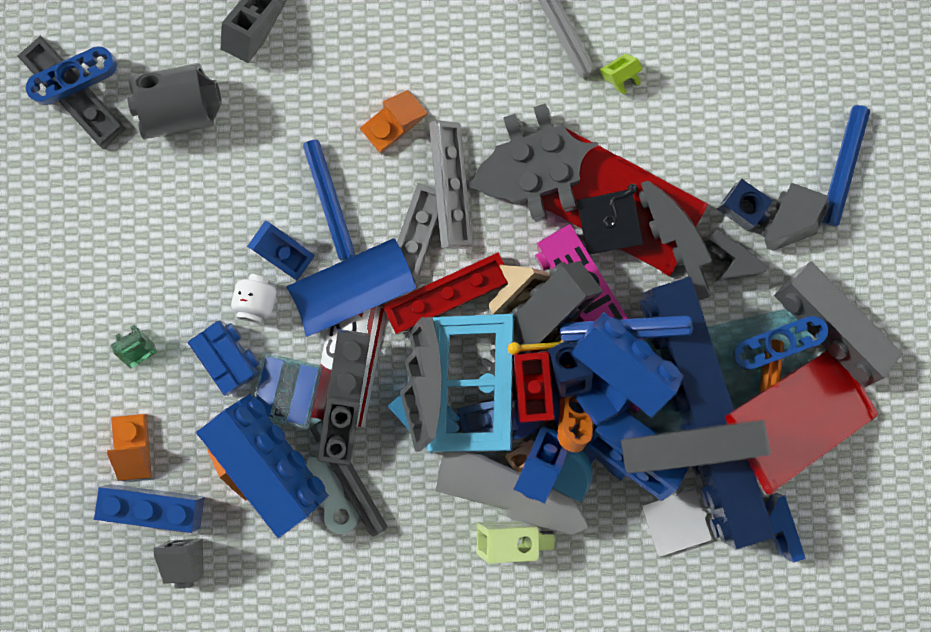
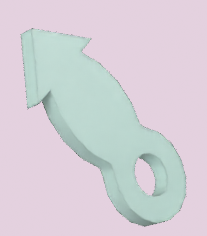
[306,455,359,534]

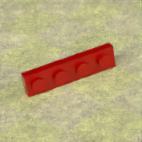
[383,252,508,335]

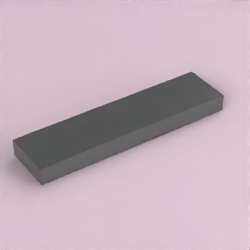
[17,35,127,149]

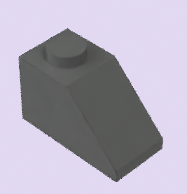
[153,538,204,589]

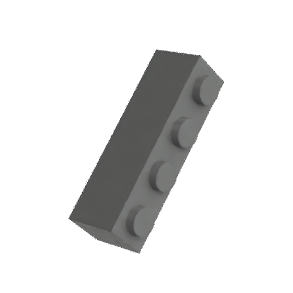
[774,261,903,388]

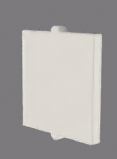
[641,489,712,557]

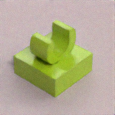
[599,53,643,95]

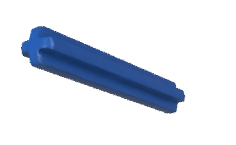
[822,105,870,227]
[303,139,355,261]
[560,316,693,342]

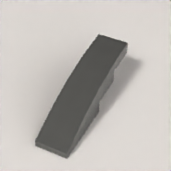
[400,317,442,452]
[621,419,771,474]

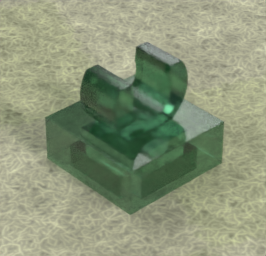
[111,325,158,369]

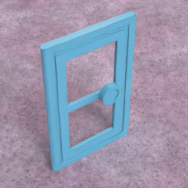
[427,314,514,452]

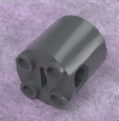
[128,63,222,140]

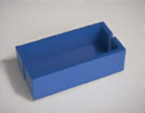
[196,394,329,539]

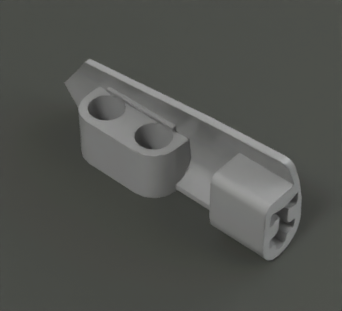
[436,452,589,535]

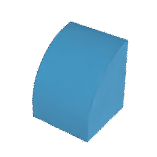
[553,451,593,503]

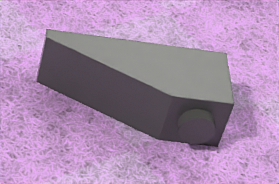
[220,0,287,63]

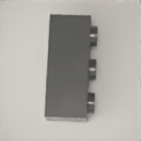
[511,261,604,354]

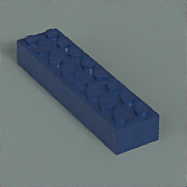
[639,276,776,550]

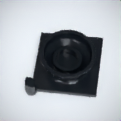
[576,183,643,255]

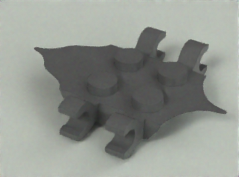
[466,103,598,222]

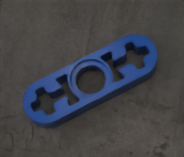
[26,46,117,105]
[733,316,828,370]

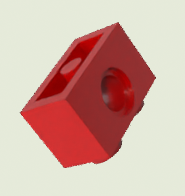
[513,352,554,422]

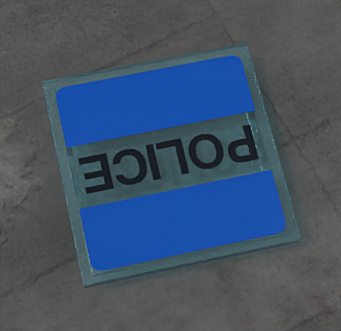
[253,353,323,429]

